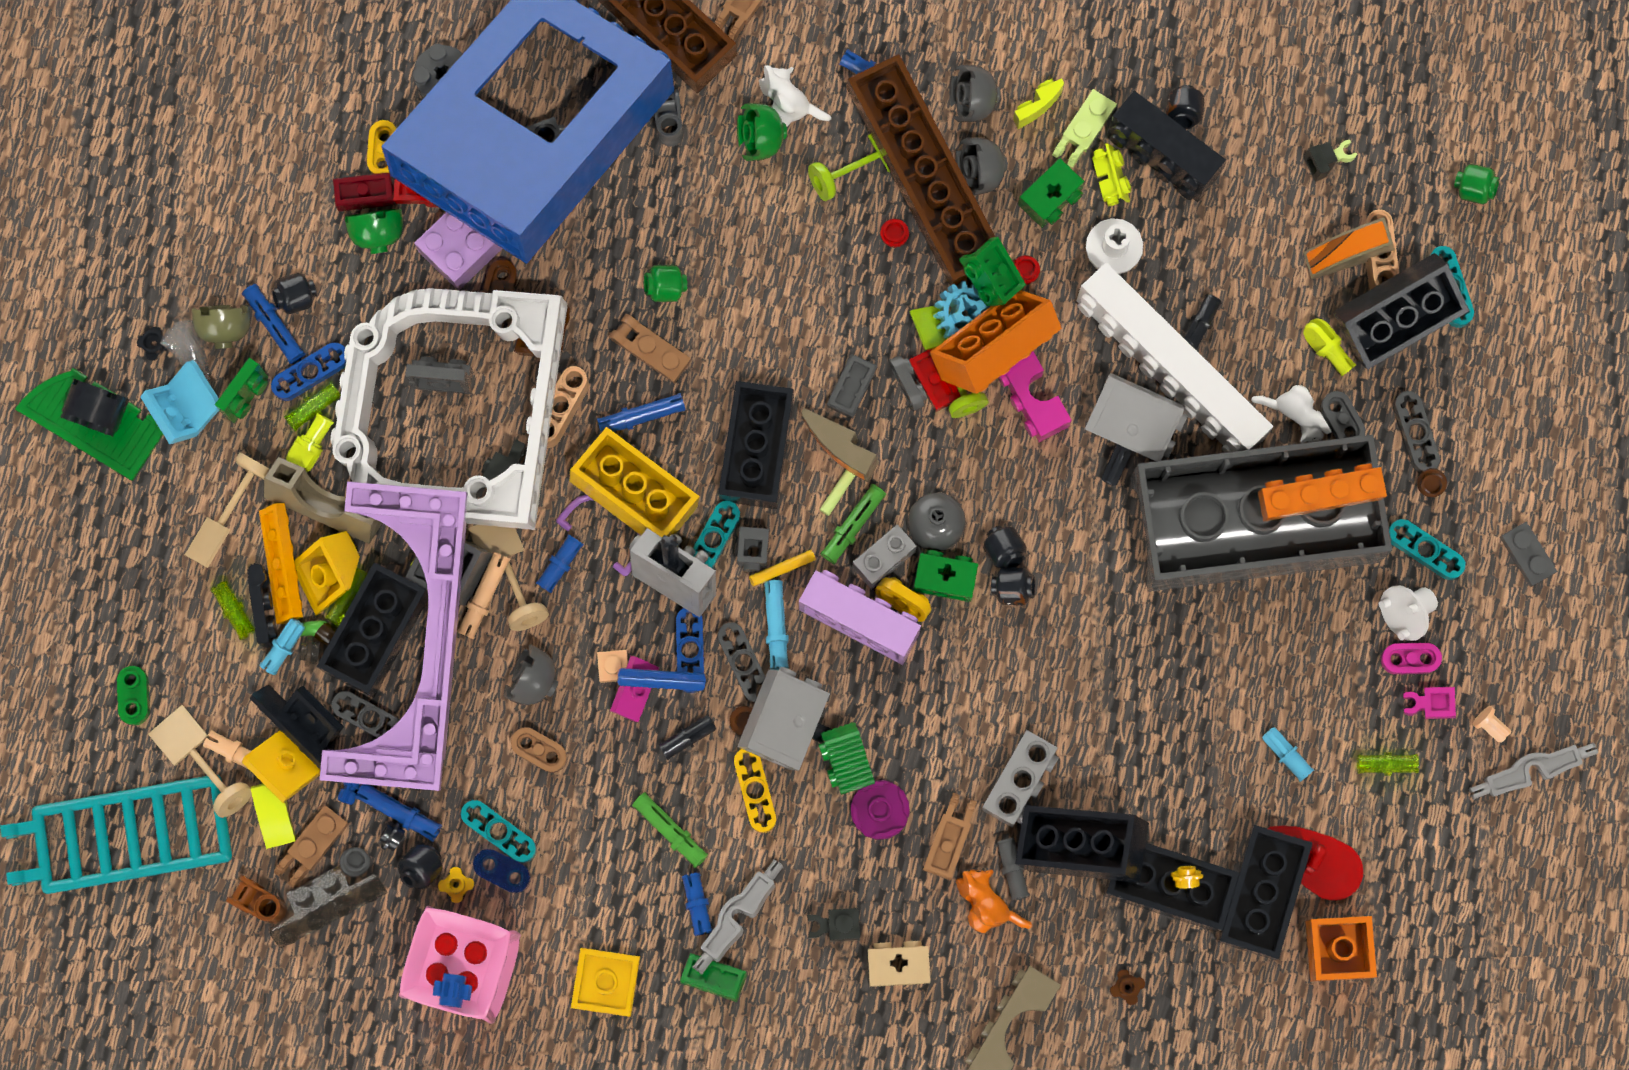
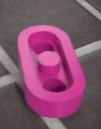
[1381,643,1442,675]

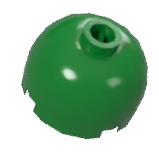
[737,103,787,161]
[344,208,403,254]

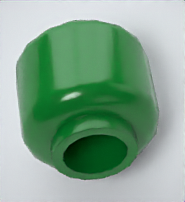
[1454,164,1499,205]
[643,265,687,302]

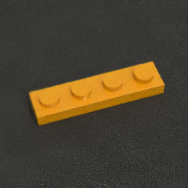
[259,503,303,624]

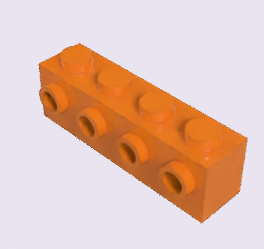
[1258,463,1387,522]

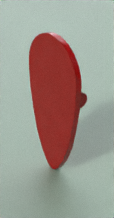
[1267,825,1363,901]

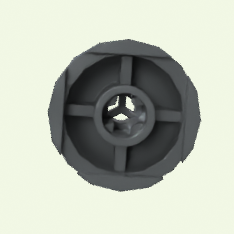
[949,65,1001,123]
[955,137,1008,196]
[908,492,966,551]
[503,644,558,706]

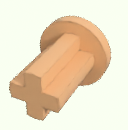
[1473,706,1511,743]

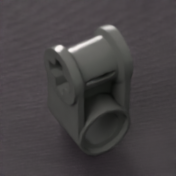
[653,89,683,147]

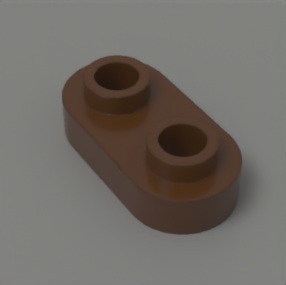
[482,259,518,293]

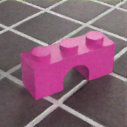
[998,351,1072,442]

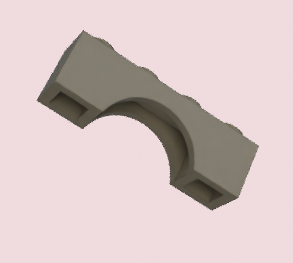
[264,457,382,544]
[965,966,1061,1070]

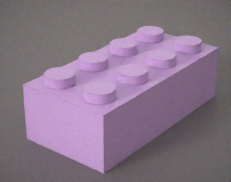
[414,212,503,291]
[799,570,921,665]

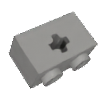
[852,524,917,590]

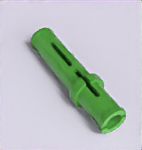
[820,484,886,565]
[632,792,709,868]

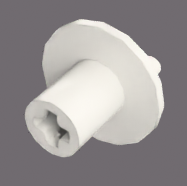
[1086,218,1143,274]
[1379,585,1438,641]

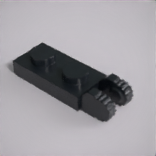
[247,563,277,649]

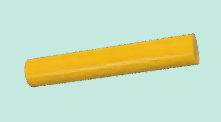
[749,550,816,587]

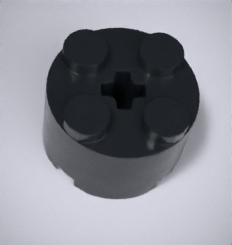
[60,378,130,437]

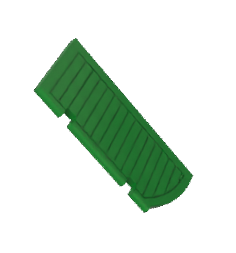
[15,368,163,482]

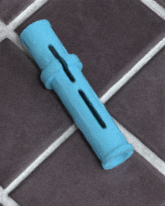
[764,580,789,670]

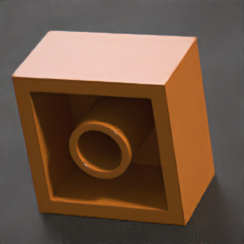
[1305,916,1377,982]

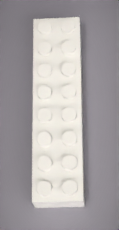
[1076,263,1274,453]

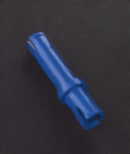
[242,284,305,364]
[597,393,686,433]
[355,784,442,842]

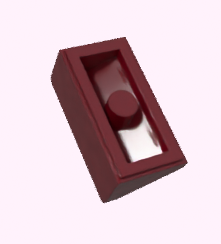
[333,173,395,212]

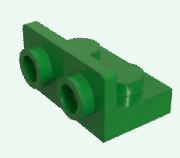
[959,237,1026,306]

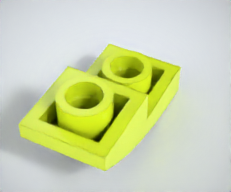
[1013,78,1064,129]
[251,784,296,849]

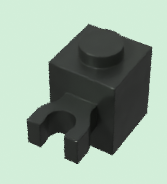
[481,440,527,481]
[807,908,860,942]

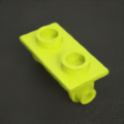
[1092,143,1132,206]

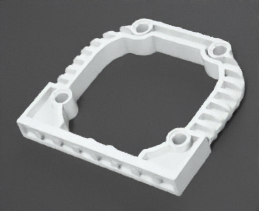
[331,288,568,530]

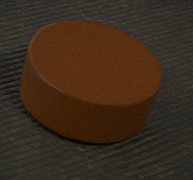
[729,706,753,736]

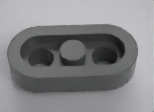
[889,355,927,411]
[1320,391,1366,439]

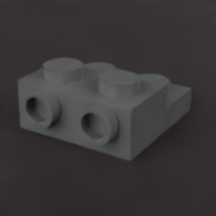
[405,357,474,394]

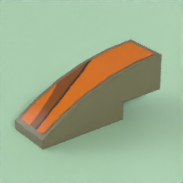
[1303,217,1395,280]
[801,408,879,482]

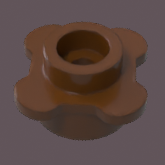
[1110,970,1145,1005]

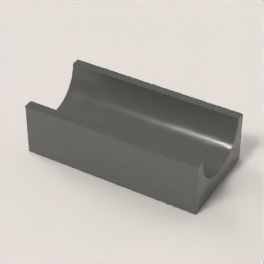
[1131,435,1392,592]

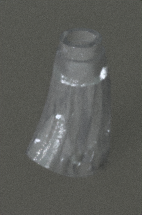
[160,320,211,382]

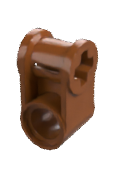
[226,874,287,923]

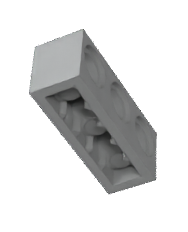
[981,730,1059,827]

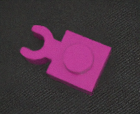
[1403,687,1456,719]

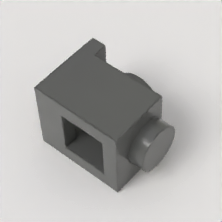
[737,527,770,572]

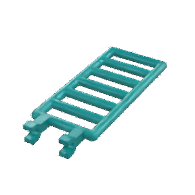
[0,774,232,894]

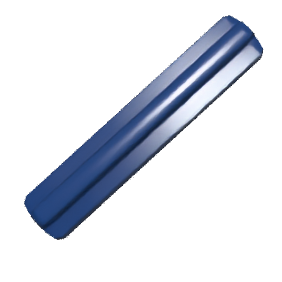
[617,668,706,691]

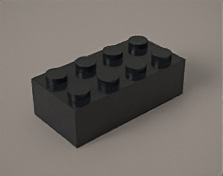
[1108,90,1226,202]
[1333,253,1469,370]
[718,381,794,509]
[316,562,428,698]
[1015,805,1149,883]
[1217,825,1313,960]
[1103,843,1240,932]

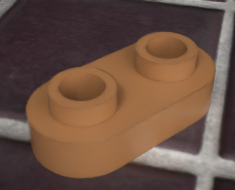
[511,728,567,773]

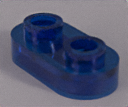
[473,849,531,893]

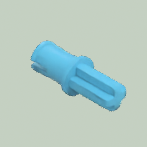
[260,618,305,675]
[1262,727,1314,782]

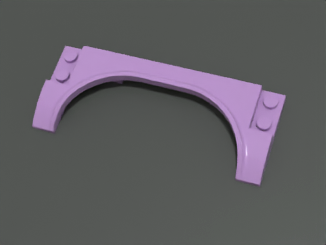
[320,482,468,791]

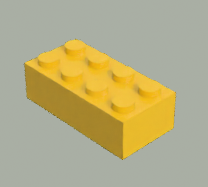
[569,427,700,537]

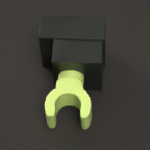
[1303,140,1357,182]

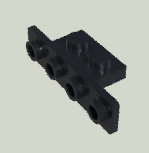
[250,685,344,770]

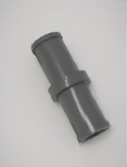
[996,838,1030,901]

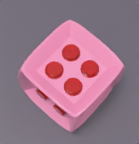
[399,906,521,1024]

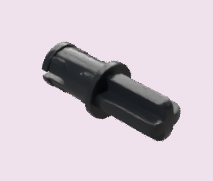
[1184,294,1222,350]
[658,716,716,760]

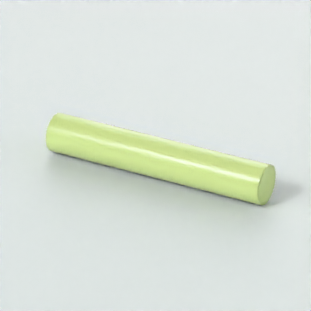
[820,470,855,516]

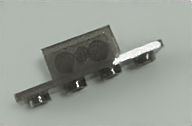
[268,865,387,948]

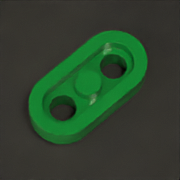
[117,666,150,726]

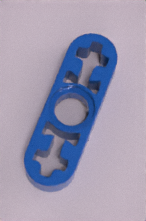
[271,343,346,401]
[676,608,704,693]

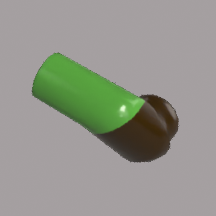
[300,620,337,645]

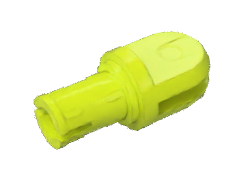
[1303,318,1356,376]
[286,413,334,472]

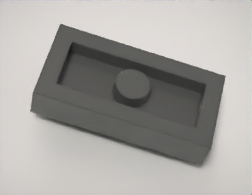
[1499,521,1558,587]

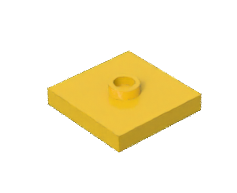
[242,730,320,803]
[571,948,640,1017]

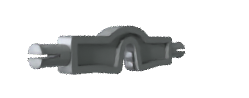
[1469,742,1598,800]
[692,859,784,975]

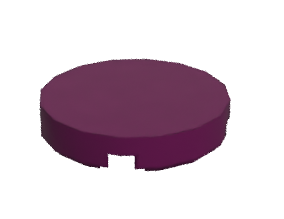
[851,780,910,840]

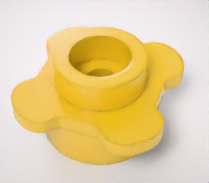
[1171,866,1203,889]
[438,867,474,903]

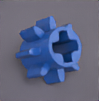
[433,973,472,1008]

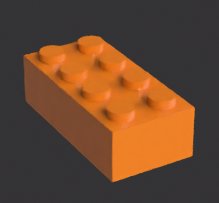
[930,290,1062,394]

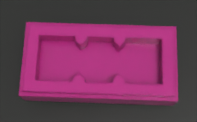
[610,656,659,722]

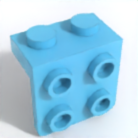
[140,360,219,444]

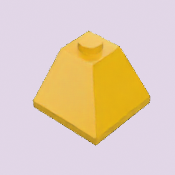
[294,531,360,615]

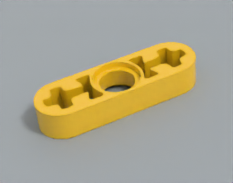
[734,749,776,833]

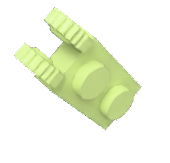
[1052,89,1117,168]

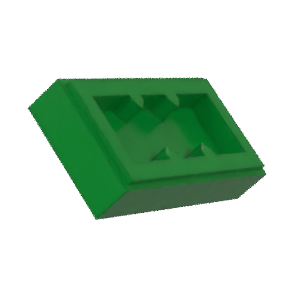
[680,953,747,1002]

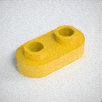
[367,120,397,174]
[875,577,931,622]

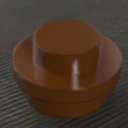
[1417,468,1447,497]

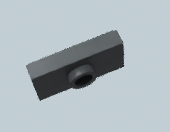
[827,354,878,419]

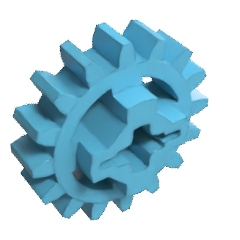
[933,281,990,339]

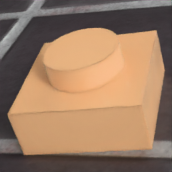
[597,650,628,683]

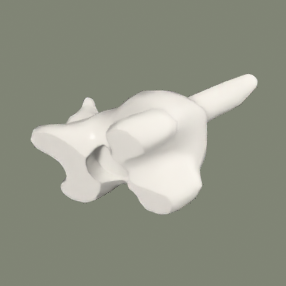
[759,65,831,126]
[1251,385,1331,443]

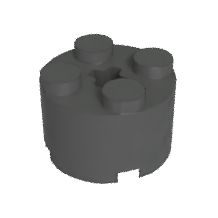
[413,44,463,99]

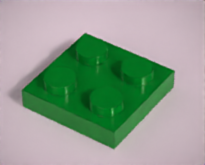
[215,358,268,424]

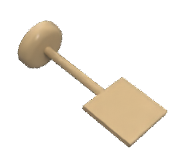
[185,452,270,568]
[468,525,549,631]
[148,705,252,818]

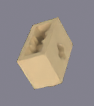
[867,941,930,987]

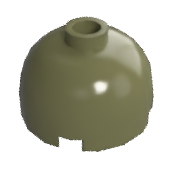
[192,305,251,349]

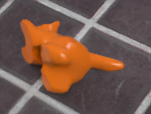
[956,869,1033,933]

